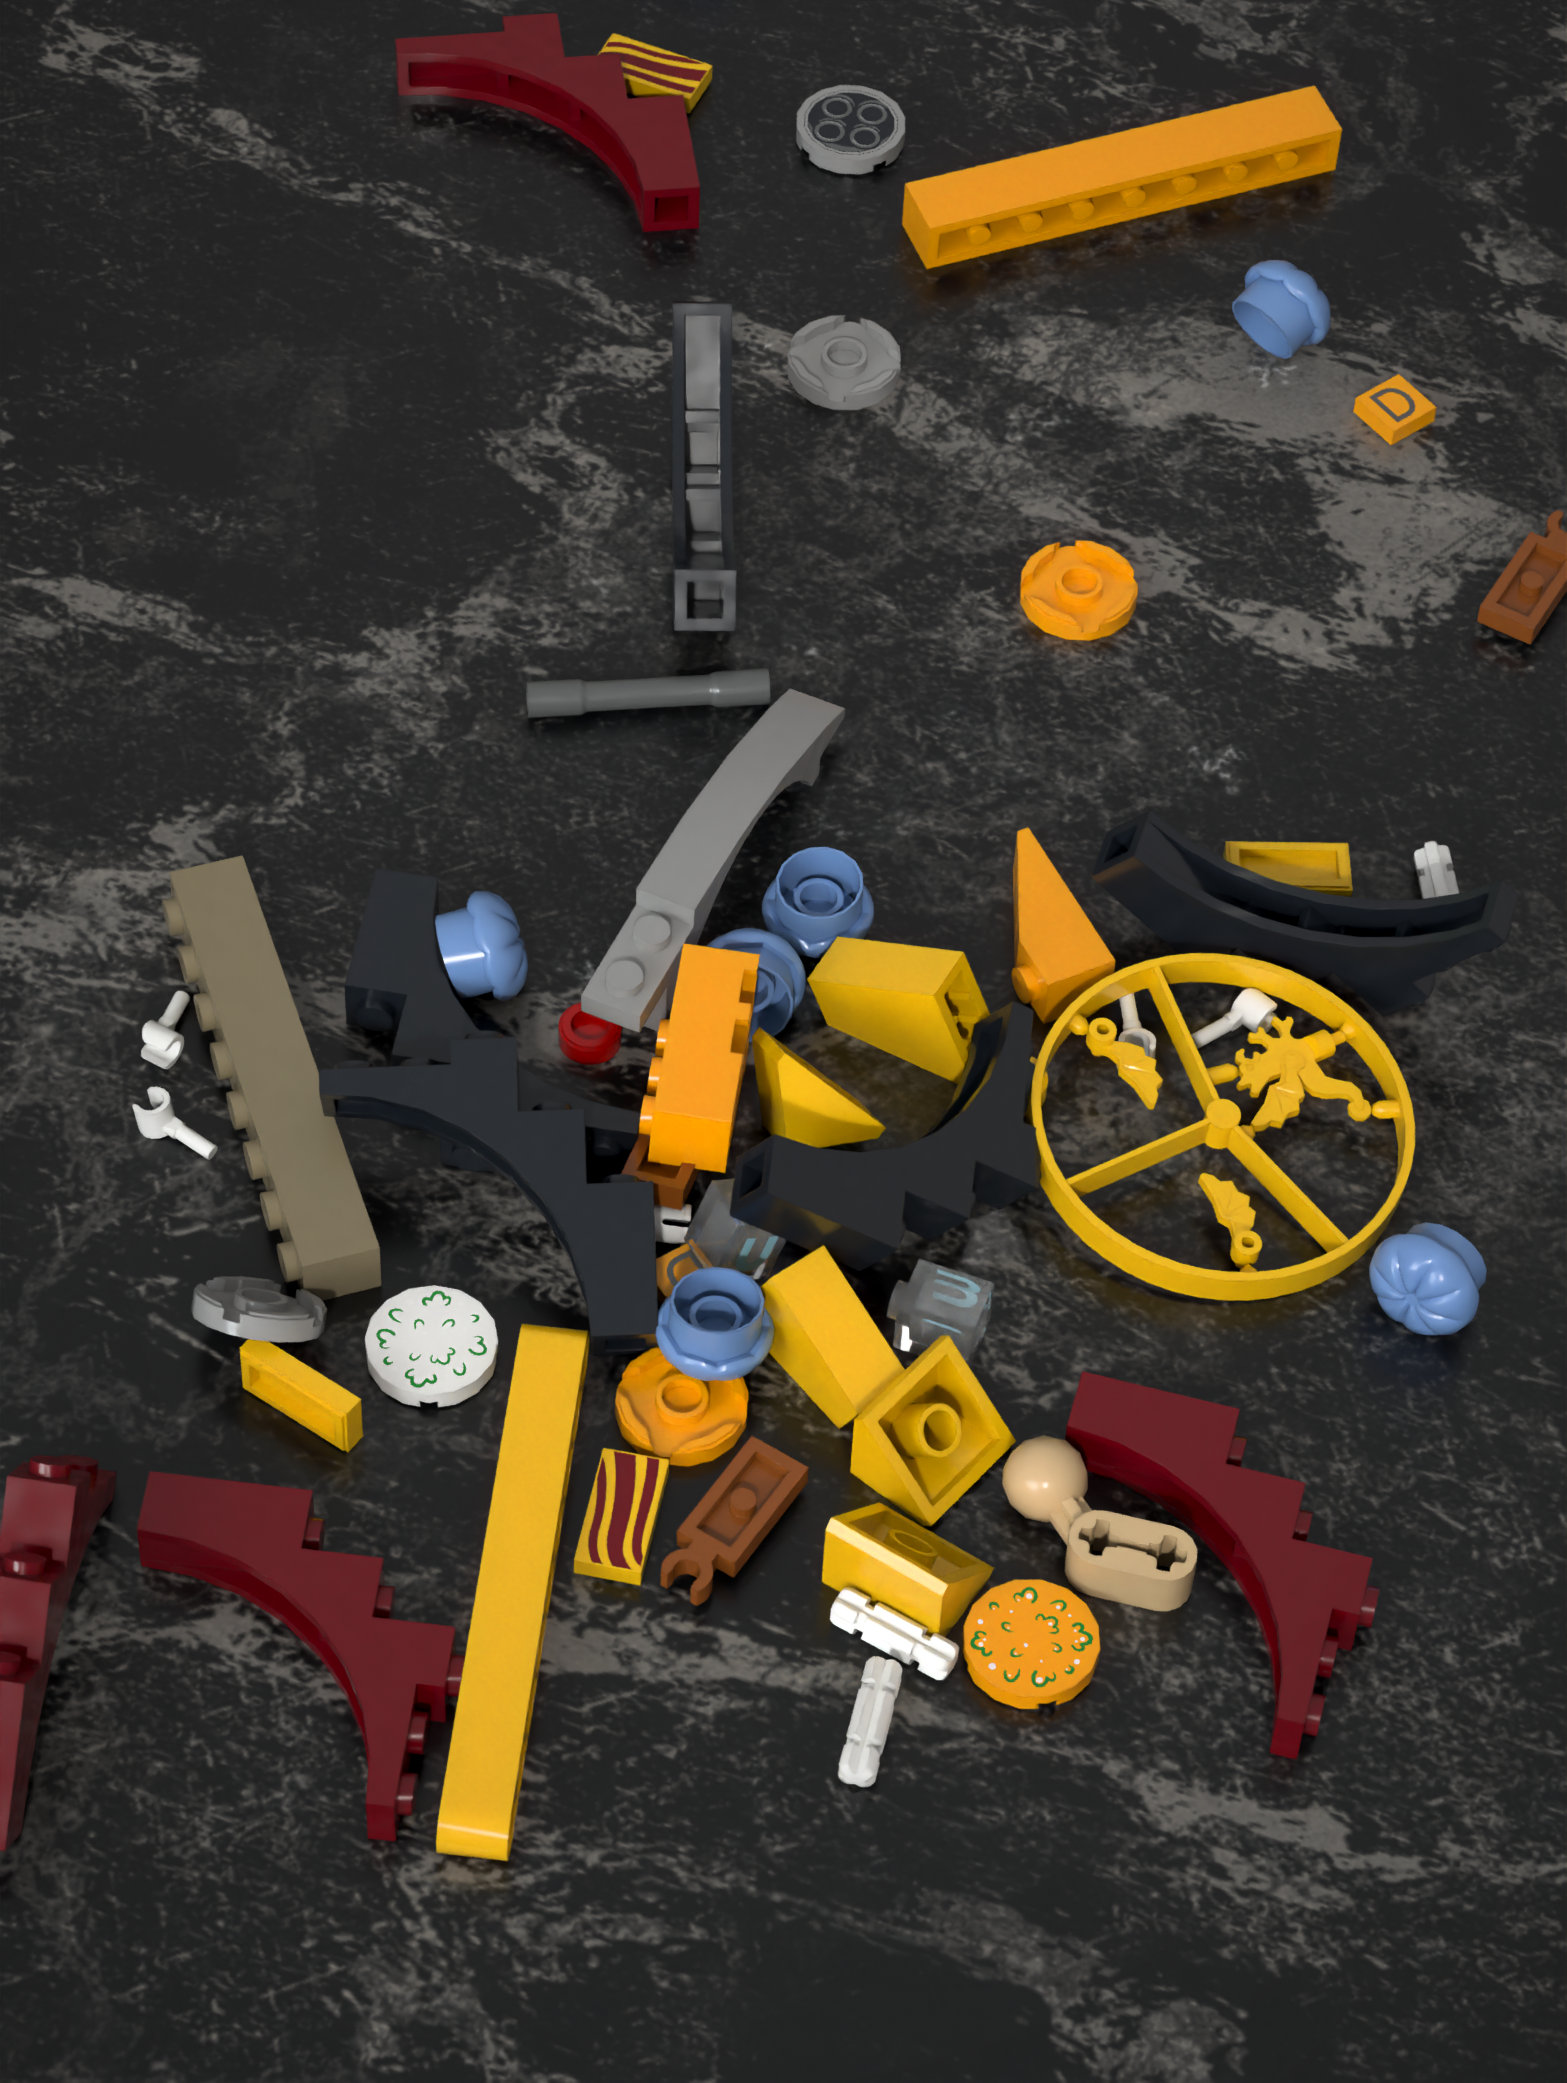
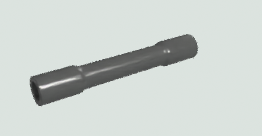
[526,668,771,718]

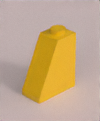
[807,936,990,1084]
[760,1245,905,1429]

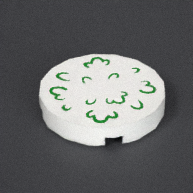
[365,1285,498,1407]

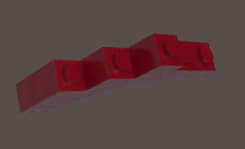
[395,13,700,232]
[1065,1371,1380,1760]
[0,1455,117,1851]
[137,1471,465,1842]

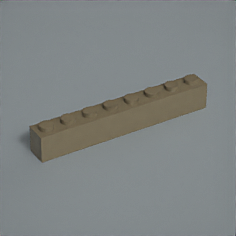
[162,855,381,1301]

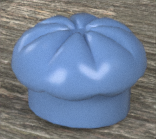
[1232,260,1331,359]
[762,847,874,958]
[435,891,528,1001]
[706,928,806,1042]
[1369,1222,1487,1336]
[655,1267,775,1381]

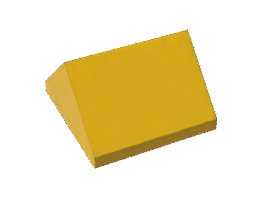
[752,1027,886,1148]
[850,1335,1016,1526]
[822,1502,994,1637]

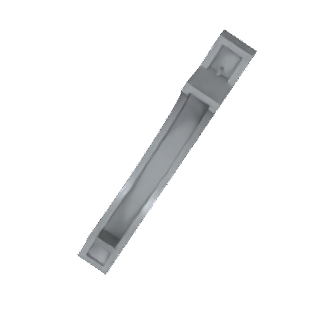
[581,689,845,1033]

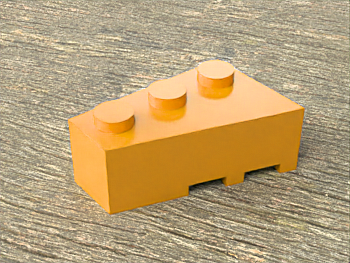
[639,943,760,1173]

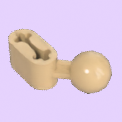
[1002,1435,1197,1611]

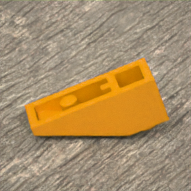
[1011,827,1116,1024]

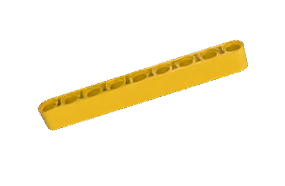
[436,1324,589,1861]

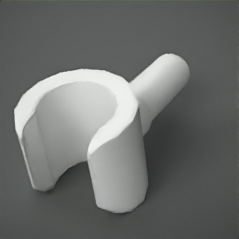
[1191,988,1277,1049]
[141,991,190,1069]
[1116,993,1156,1069]
[132,1087,218,1160]

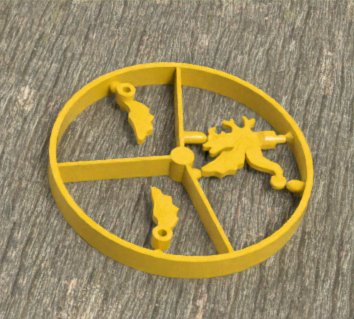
[1026,953,1415,1301]

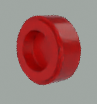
[558,1002,622,1065]

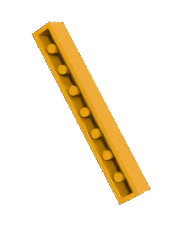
[902,86,1342,269]

